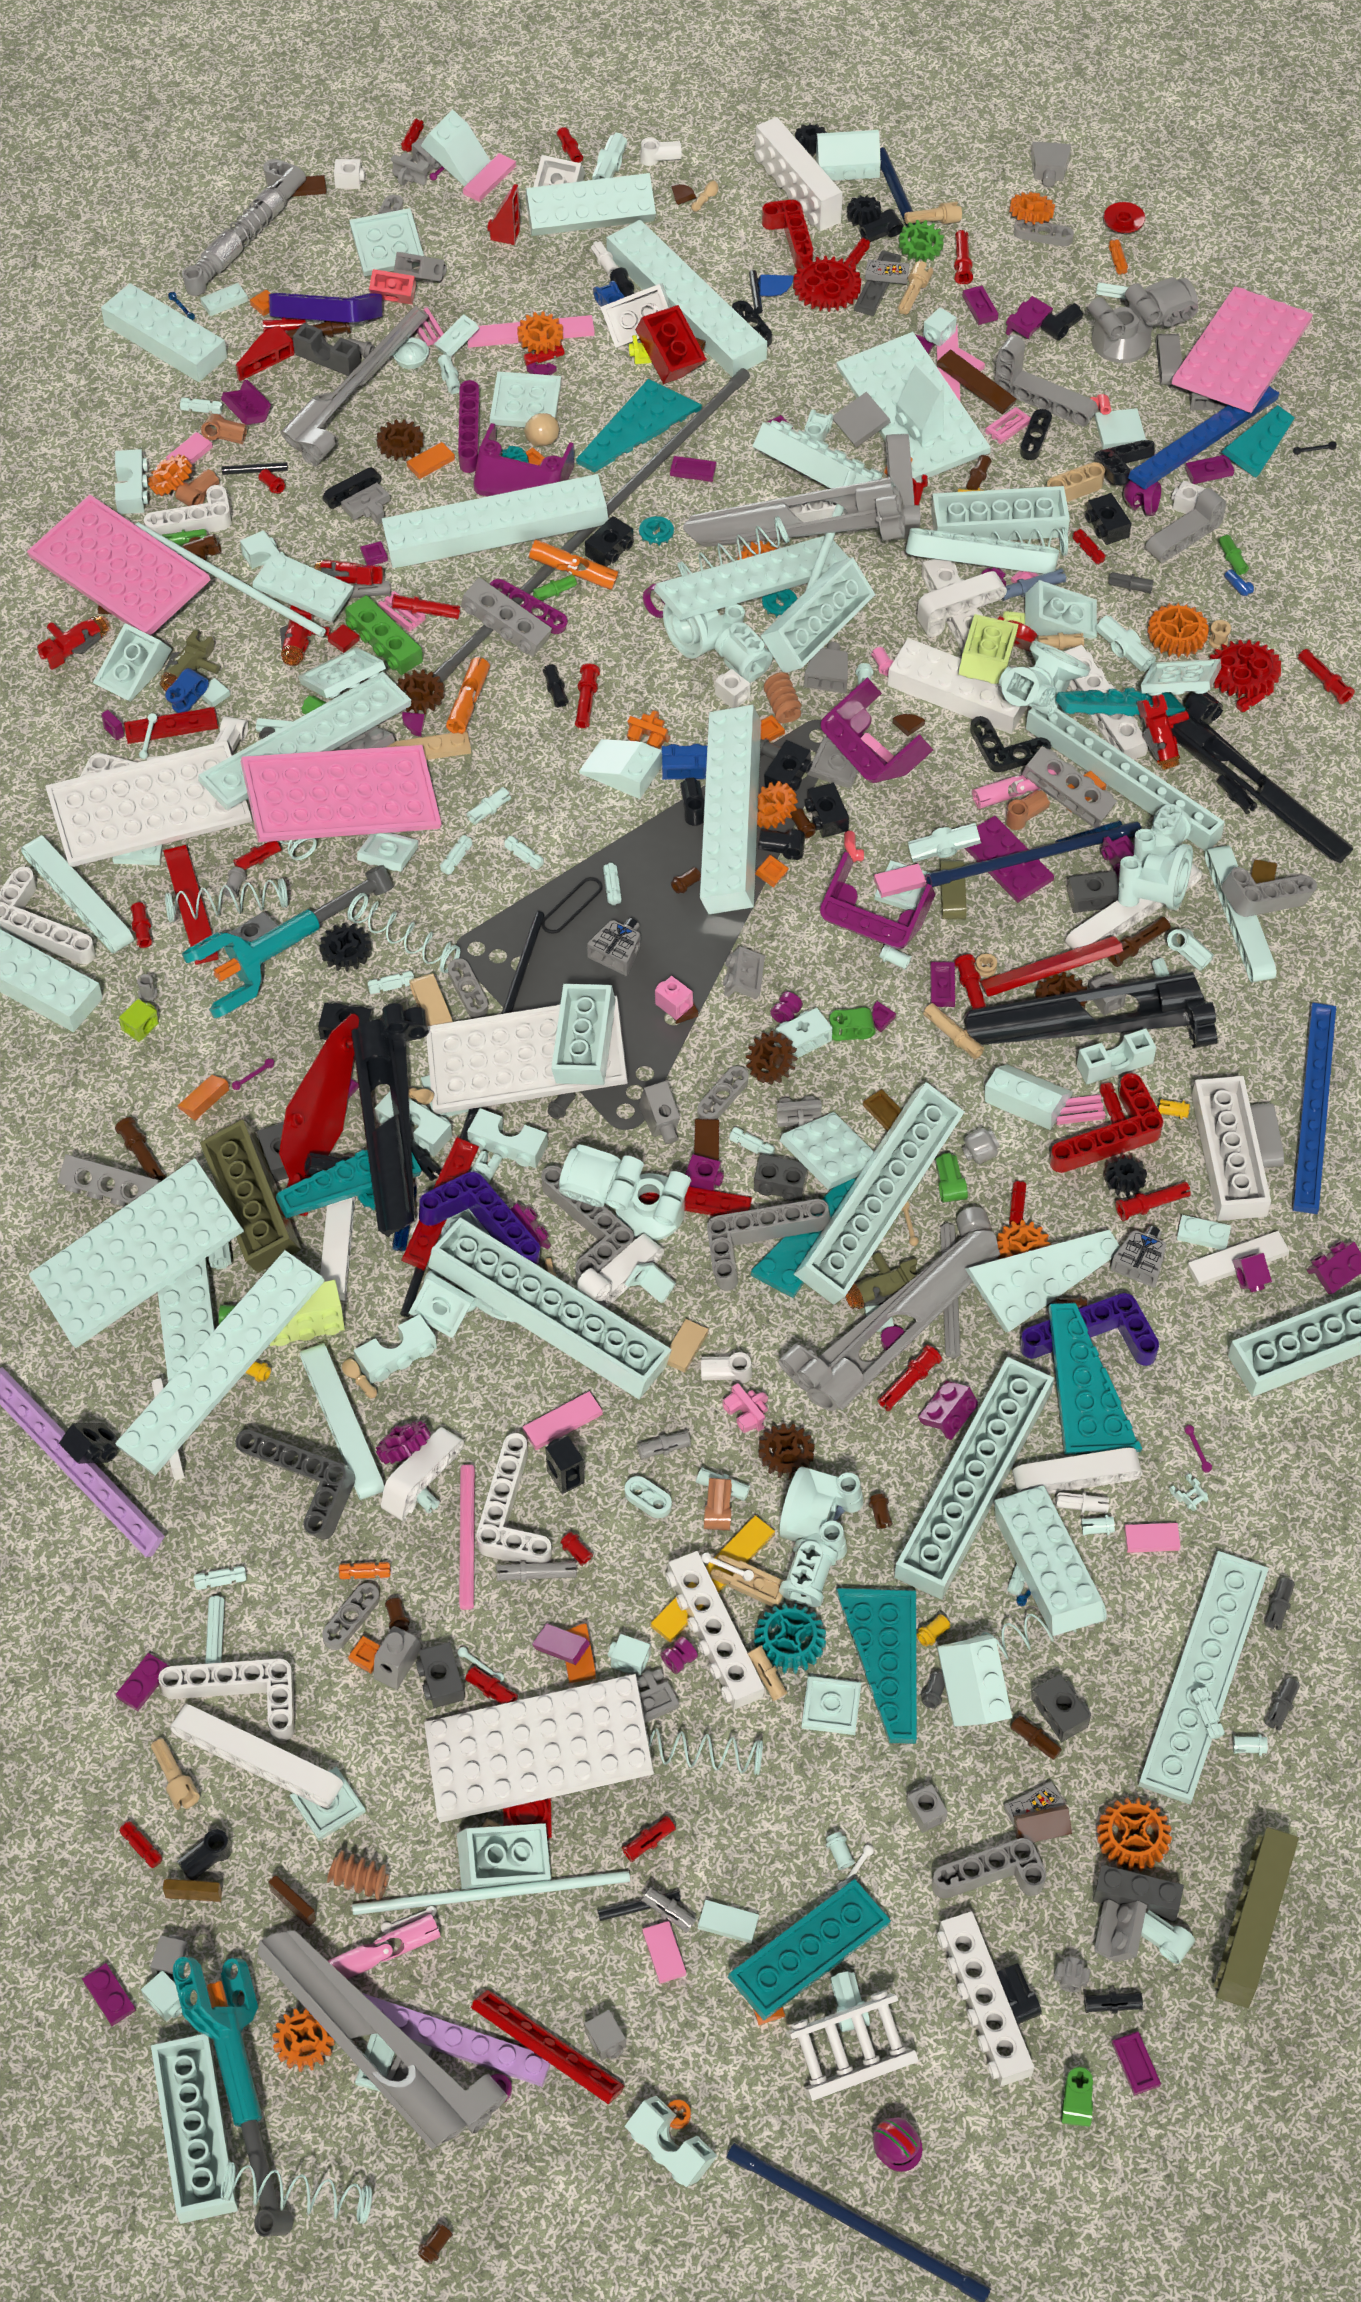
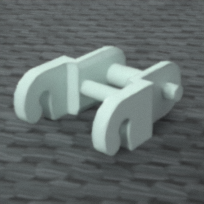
[1169,1474,1209,1511]

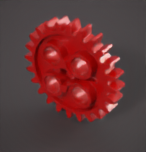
[793,256,862,312]
[1210,639,1281,698]

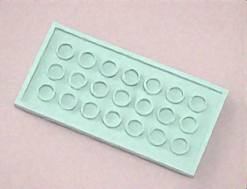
[837,332,991,482]
[29,1158,244,1348]

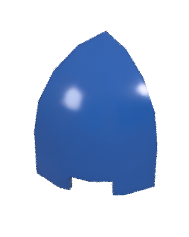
[758,274,794,296]

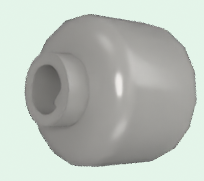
[962,1128,1000,1165]
[956,1207,992,1238]

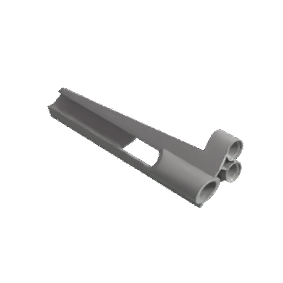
[280,305,429,467]
[683,477,905,547]
[778,1230,1000,1411]
[258,1930,508,2150]

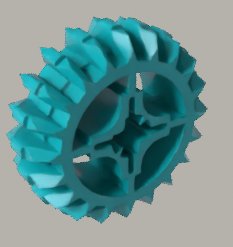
[754,1603,826,1674]

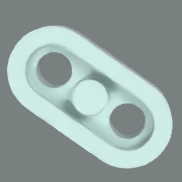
[625,1476,672,1519]

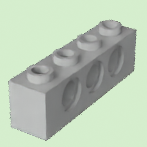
[461,577,552,657]
[1022,746,1117,829]
[57,1154,161,1207]

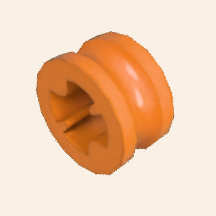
[667,2100,691,2129]

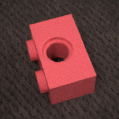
[369,269,416,305]

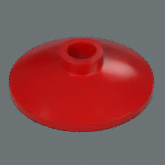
[1104,202,1145,233]

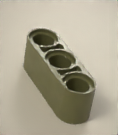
[940,860,967,920]

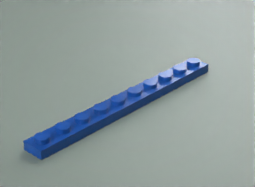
[1128,386,1279,489]
[1293,1003,1336,1214]

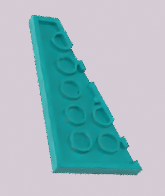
[576,379,702,473]
[1049,1303,1142,1455]
[836,1588,917,1744]

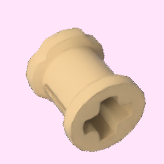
[1209,620,1231,649]

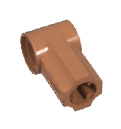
[201,414,247,444]
[175,469,220,506]
[1005,790,1050,830]
[704,1478,732,1531]

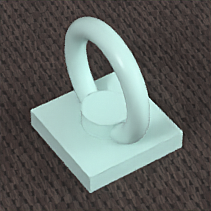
[409,1269,477,1338]

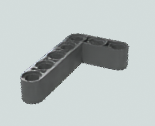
[235,1429,355,1540]

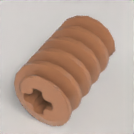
[764,672,801,723]
[327,1850,390,1900]

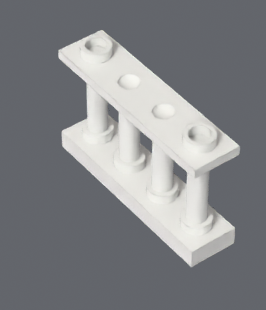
[785,1990,919,2101]

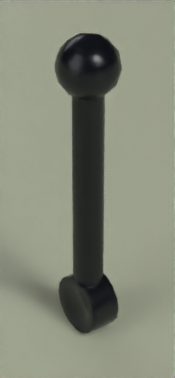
[1293,441,1337,455]

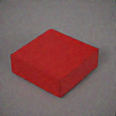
[327,624,360,653]

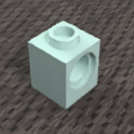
[923,307,957,347]
[608,1634,651,1677]
[141,1970,182,2022]

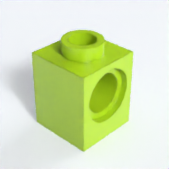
[119,999,159,1043]

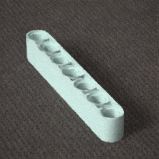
[906,528,1059,574]
[21,835,134,954]
[1205,845,1276,983]
[299,1343,384,1500]

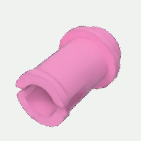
[871,647,894,676]

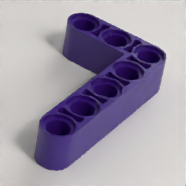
[269,293,383,322]
[419,1172,540,1266]
[1020,1293,1159,1366]

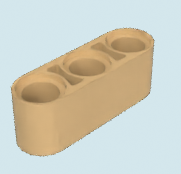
[1047,462,1105,502]
[409,973,453,1026]

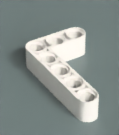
[0,867,95,964]
[476,1433,552,1564]
[158,1659,295,1742]

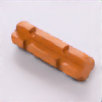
[1109,239,1128,275]
[339,1562,391,1579]

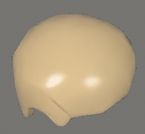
[524,413,560,446]

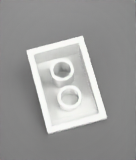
[526,155,585,215]
[601,283,671,348]

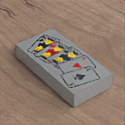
[865,259,909,284]
[1004,1781,1065,1827]

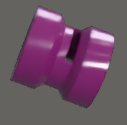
[770,992,803,1024]
[660,1637,698,1674]

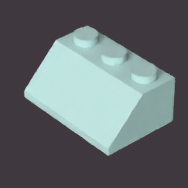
[816,130,881,181]
[985,1064,1073,1130]
[937,1635,1012,1727]

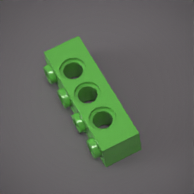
[345,595,423,675]

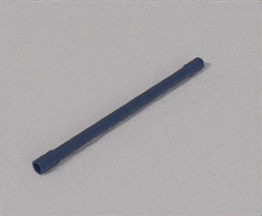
[926,821,1142,887]
[726,2143,992,2302]

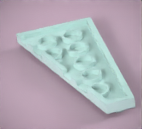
[965,1229,1120,1332]

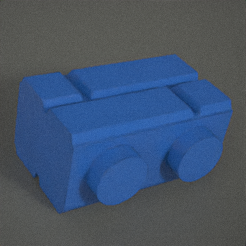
[662,744,708,780]

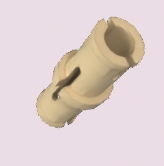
[1037,632,1084,650]
[747,1645,788,1701]

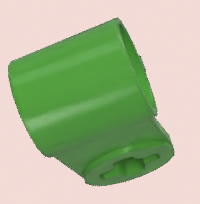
[829,1007,876,1041]
[1061,2067,1093,2127]

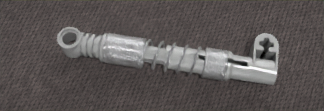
[182,159,306,296]

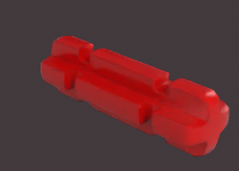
[401,118,424,152]
[844,238,870,267]
[523,344,564,366]
[1073,529,1106,565]
[1236,687,1275,712]
[1100,1082,1126,1124]
[1009,1181,1027,1225]
[119,1821,163,1868]

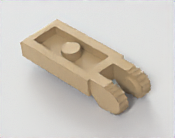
[710,1555,783,1607]

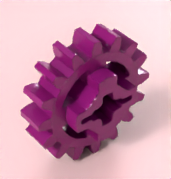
[376,1421,431,1464]

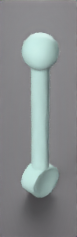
[139,713,157,759]
[458,1647,504,1683]

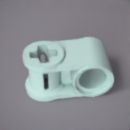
[805,409,833,442]

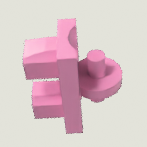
[723,1383,768,1433]

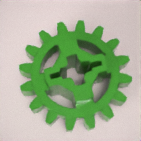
[898,220,944,263]

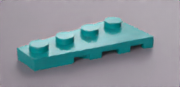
[1221,405,1295,478]

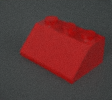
[635,305,707,384]

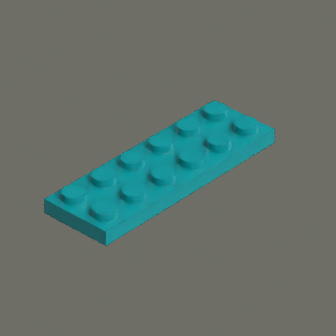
[727,1879,891,2021]

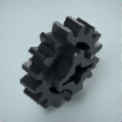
[319,923,372,972]

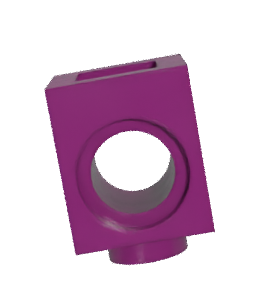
[685,1154,724,1191]
[1232,1253,1272,1292]

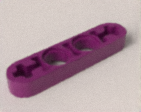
[490,579,568,634]

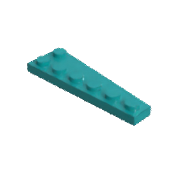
[1055,687,1186,717]
[276,1150,422,1219]
[751,1177,857,1298]

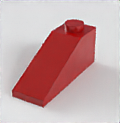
[487,184,520,245]
[236,325,294,381]

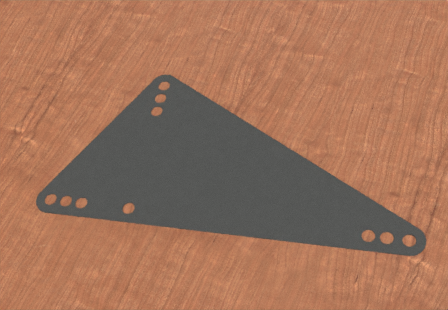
[455,720,828,1130]

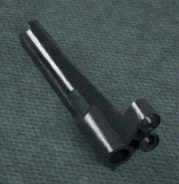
[1171,692,1353,864]
[964,972,1218,1048]
[351,1003,429,1237]

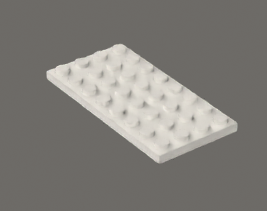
[45,741,252,867]
[426,996,628,1114]
[424,1674,654,1823]

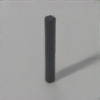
[749,270,763,314]
[222,462,288,475]
[597,1890,681,1921]

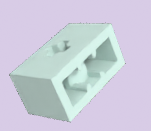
[776,1008,832,1058]

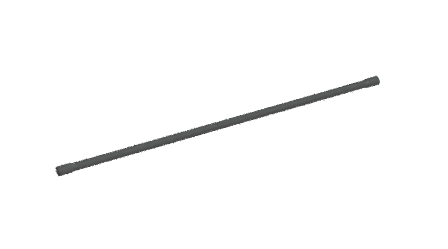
[433,368,750,683]

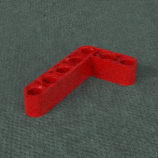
[1049,1073,1164,1173]

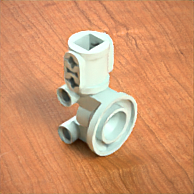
[663,604,773,683]
[999,641,1091,717]
[1118,804,1193,911]
[559,1145,691,1241]
[779,1466,864,1607]

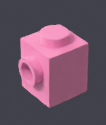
[655,976,693,1020]

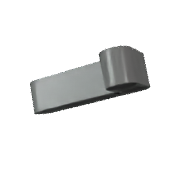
[1145,488,1226,563]
[1221,867,1317,917]
[932,1838,1046,1899]

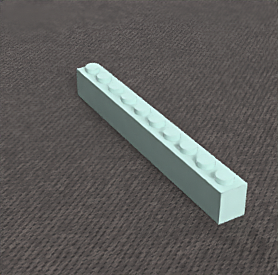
[1026,708,1225,851]

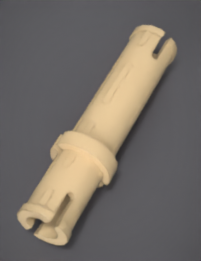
[923,1003,984,1060]

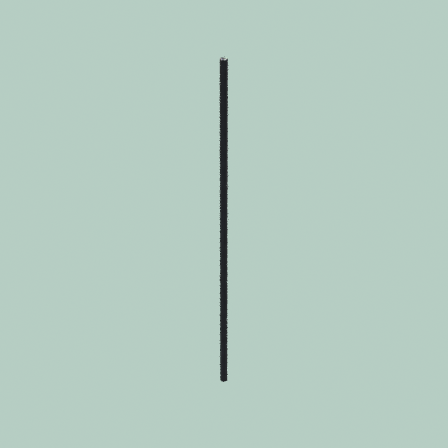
[400,911,544,1317]

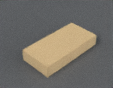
[667,1319,709,1373]

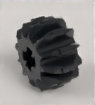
[795,123,827,157]
[847,194,882,227]
[1104,1154,1147,1197]

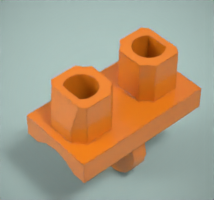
[627,710,671,749]

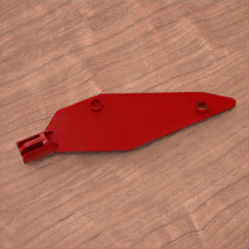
[279,1014,359,1217]

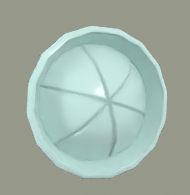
[393,337,429,369]

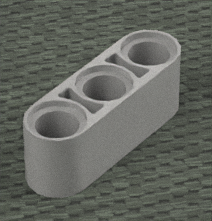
[1156,334,1182,385]
[1250,1103,1284,1168]

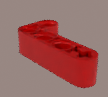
[762,199,813,269]

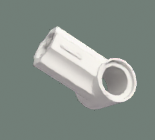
[640,138,682,166]
[214,716,248,753]
[701,1352,752,1384]

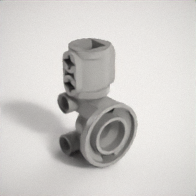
[1088,277,1198,363]

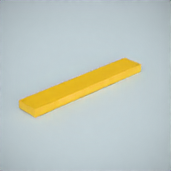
[650,1515,775,1643]

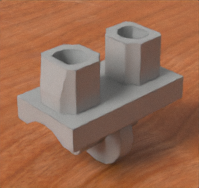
[391,152,429,186]
[777,1096,822,1127]

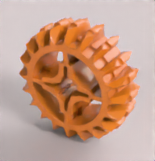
[1147,603,1209,658]
[1097,1797,1172,1872]

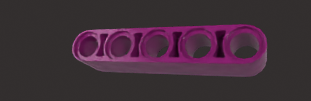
[458,380,480,473]

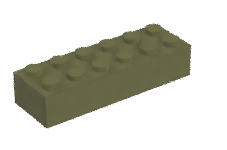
[200,1119,301,1273]
[1213,1827,1299,2009]

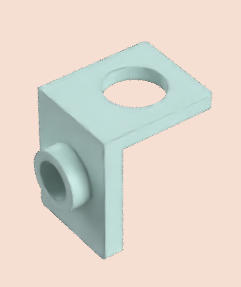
[625,1262,676,1303]

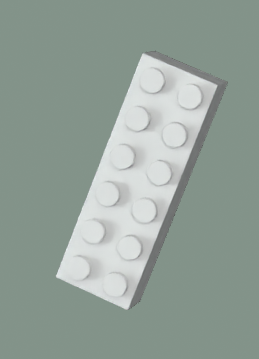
[754,117,842,231]
[888,638,1028,734]
[1192,1076,1271,1221]

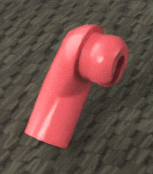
[1090,394,1111,415]
[844,831,864,862]

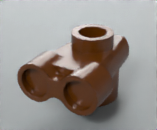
[183,534,222,564]

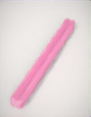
[459,1465,475,1610]

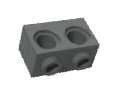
[754,1154,809,1201]

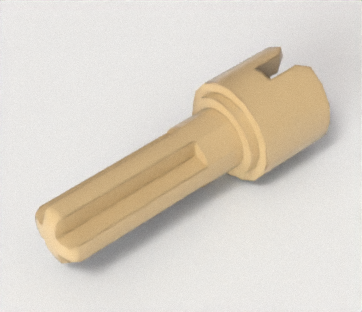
[904,201,962,224]
[898,261,933,315]
[151,1738,200,1810]

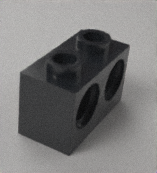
[59,1423,119,1464]

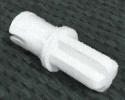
[591,241,619,277]
[1056,1492,1109,1514]

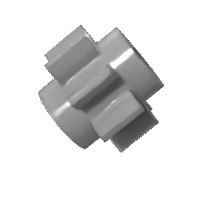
[1054,1957,1090,1992]

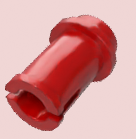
[258,469,285,494]
[560,1532,593,1566]

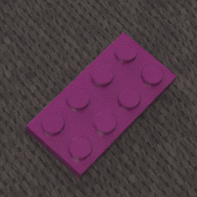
[964,816,1054,903]

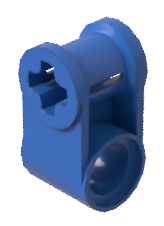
[593,281,624,307]
[165,668,209,713]

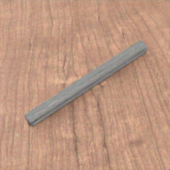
[940,1223,961,1359]

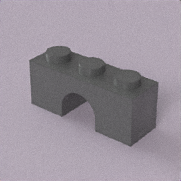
[293,323,361,376]
[1093,1865,1184,1922]

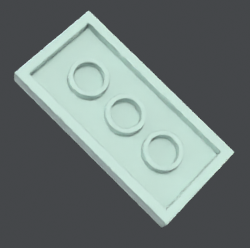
[253,551,354,623]

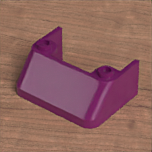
[473,423,574,497]
[821,677,933,783]
[820,852,936,949]

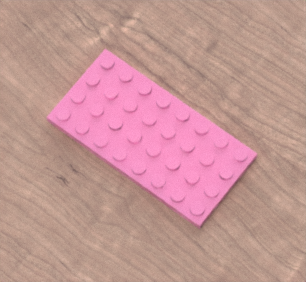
[1172,286,1313,413]
[27,495,210,636]
[240,745,441,842]

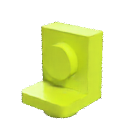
[628,335,652,364]

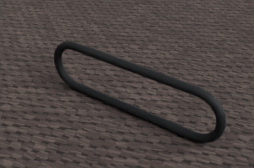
[541,877,603,934]

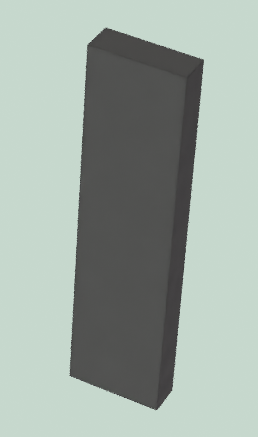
[854,250,902,316]

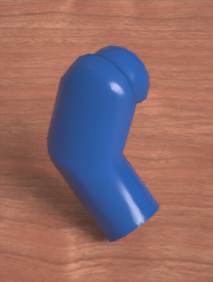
[1225,569,1254,596]

